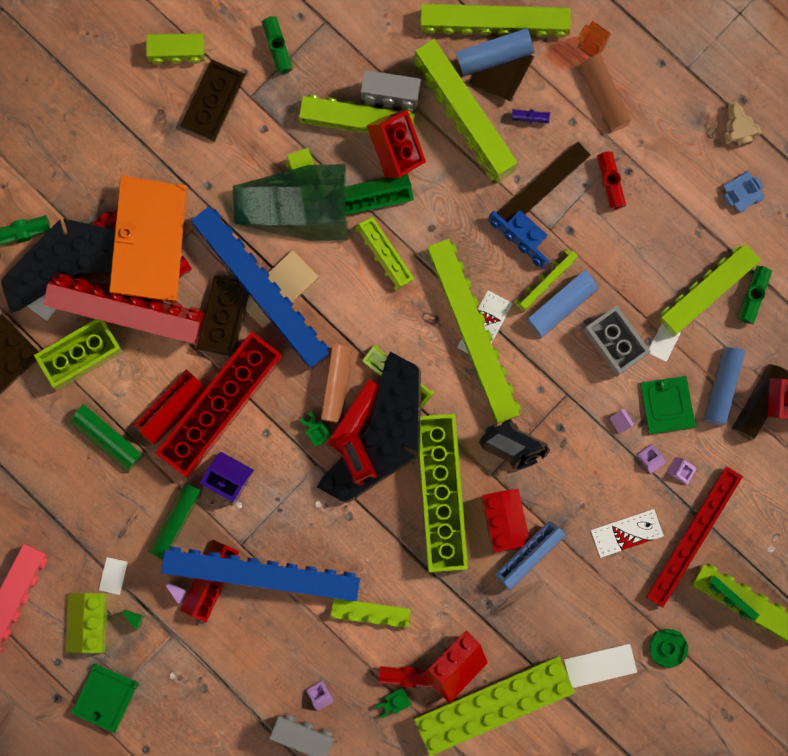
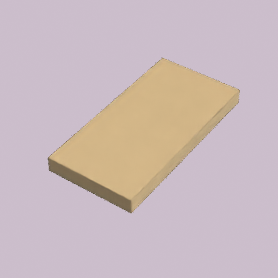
[246,250,319,329]

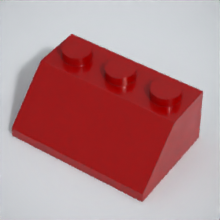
[366,109,426,178]
[481,489,530,553]
[422,630,488,704]

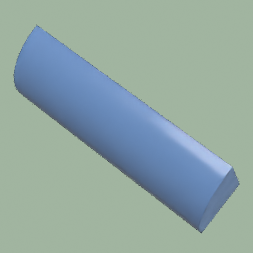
[456,28,535,76]
[527,269,598,338]
[703,347,746,426]
[494,520,565,591]

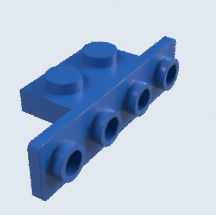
[488,210,550,269]

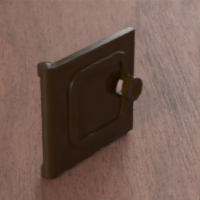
[469,38,534,102]

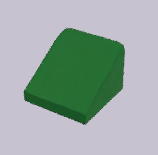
[122,610,144,630]

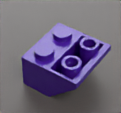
[200,451,254,504]

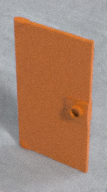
[109,175,187,303]

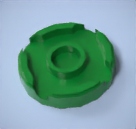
[649,629,688,668]

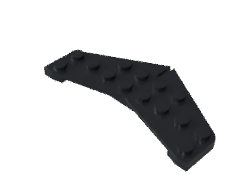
[1,218,115,313]
[317,352,421,503]

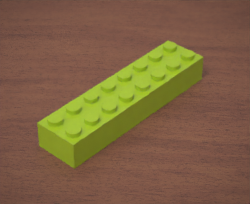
[413,39,518,184]
[419,414,468,573]
[414,656,575,756]

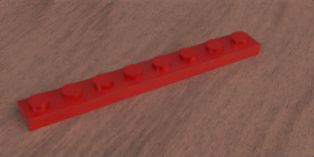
[646,466,743,608]

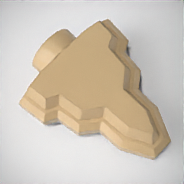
[724,101,762,147]

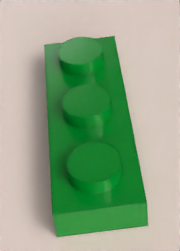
[706,575,760,621]

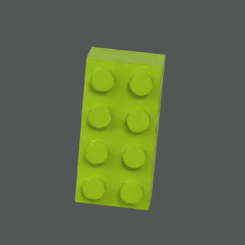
[34,319,123,391]

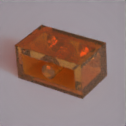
[577,21,611,57]

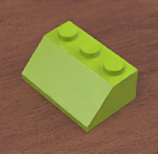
[66,593,108,653]

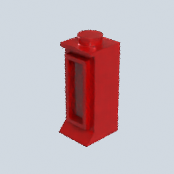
[336,433,377,486]

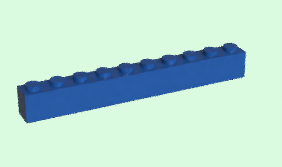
[191,206,329,370]
[161,546,360,601]

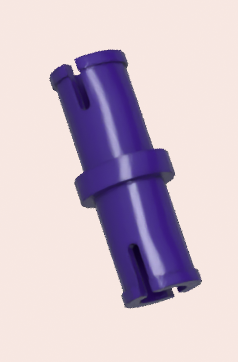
[512,109,550,124]

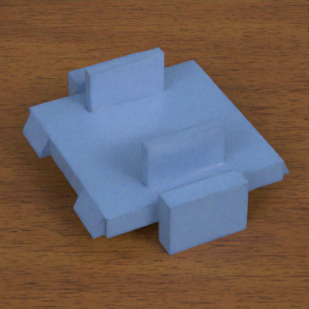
[723,171,765,213]

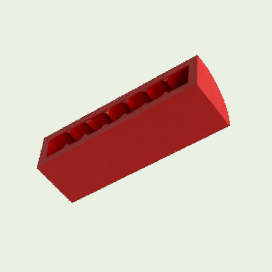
[133,369,206,445]
[327,379,379,455]
[180,540,240,623]

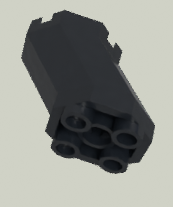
[479,419,550,470]

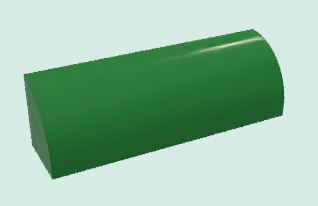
[334,173,414,216]
[70,404,144,473]
[148,483,202,560]

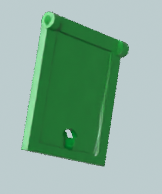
[640,376,696,435]
[71,663,139,733]

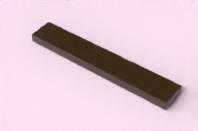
[498,142,591,223]

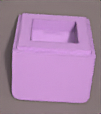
[610,409,634,433]
[637,444,665,474]
[667,457,697,485]
[166,583,187,605]
[306,680,334,711]

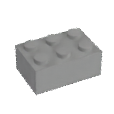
[361,70,421,112]
[583,305,651,377]
[270,713,335,756]

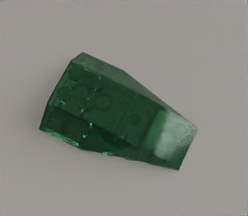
[233,164,348,241]

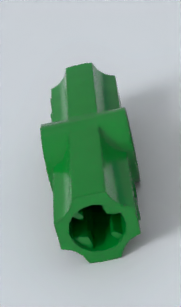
[261,16,293,75]
[0,215,51,246]
[738,266,772,325]

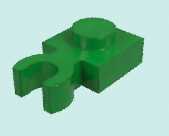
[300,412,331,448]
[375,688,412,718]

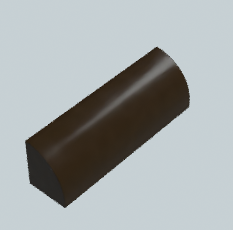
[731,364,788,441]

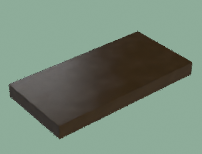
[180,59,246,142]
[196,276,249,357]

